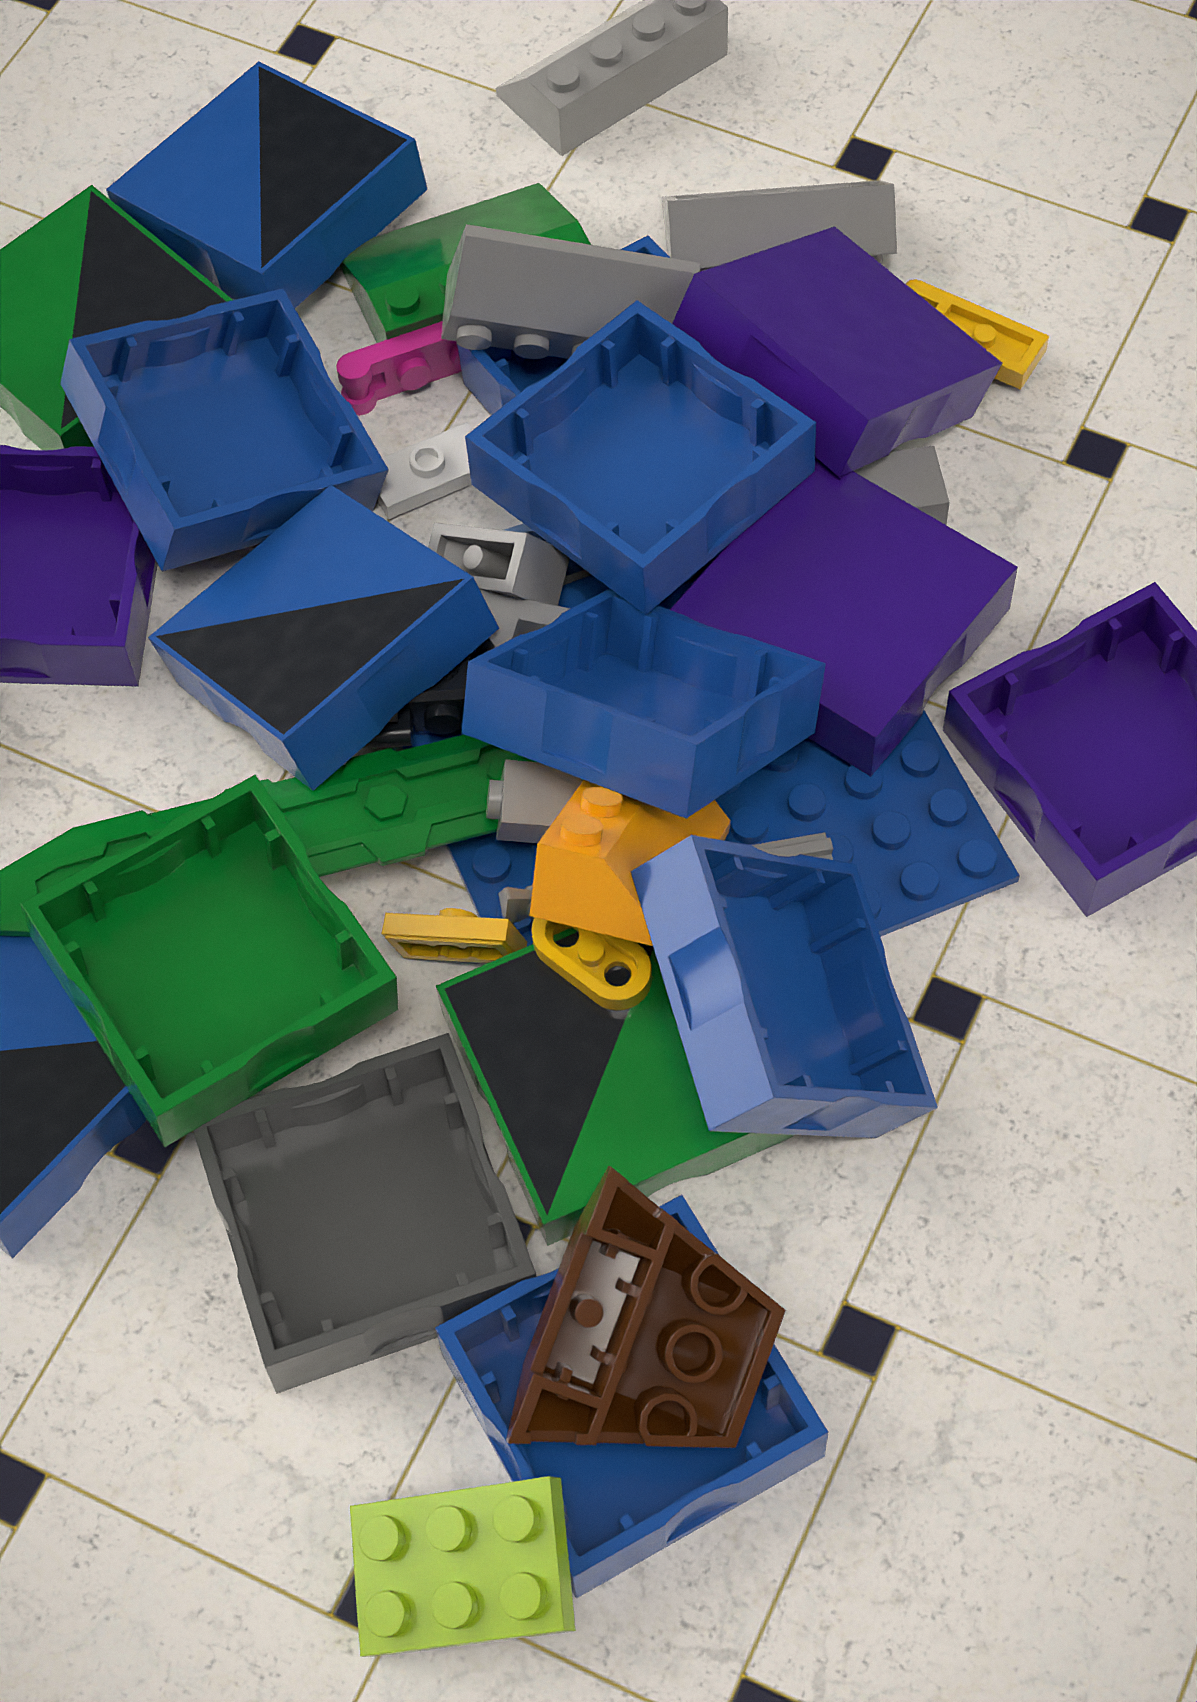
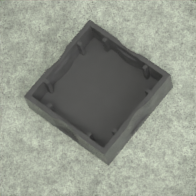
[193,1033,536,1394]

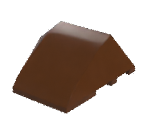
[506,1166,786,1448]

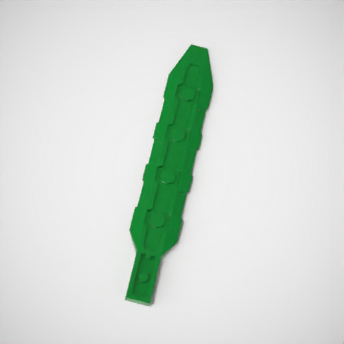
[0,735,536,937]

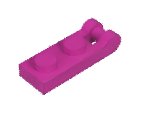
[336,321,462,416]

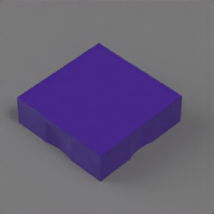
[672,226,1002,477]
[0,445,158,687]
[670,457,1018,777]
[943,582,1197,917]

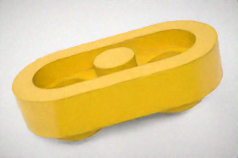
[532,917,652,1010]

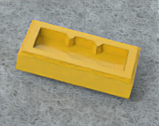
[381,908,527,963]

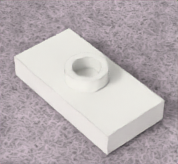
[377,422,472,519]

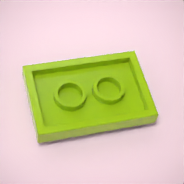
[350,1476,576,1657]

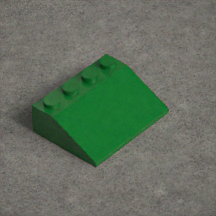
[339,183,591,343]

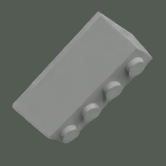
[496,0,728,156]
[662,180,897,272]
[441,224,700,359]

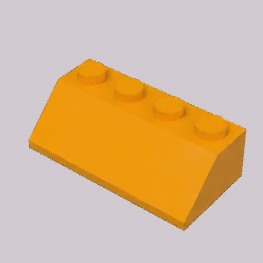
[529,780,731,946]

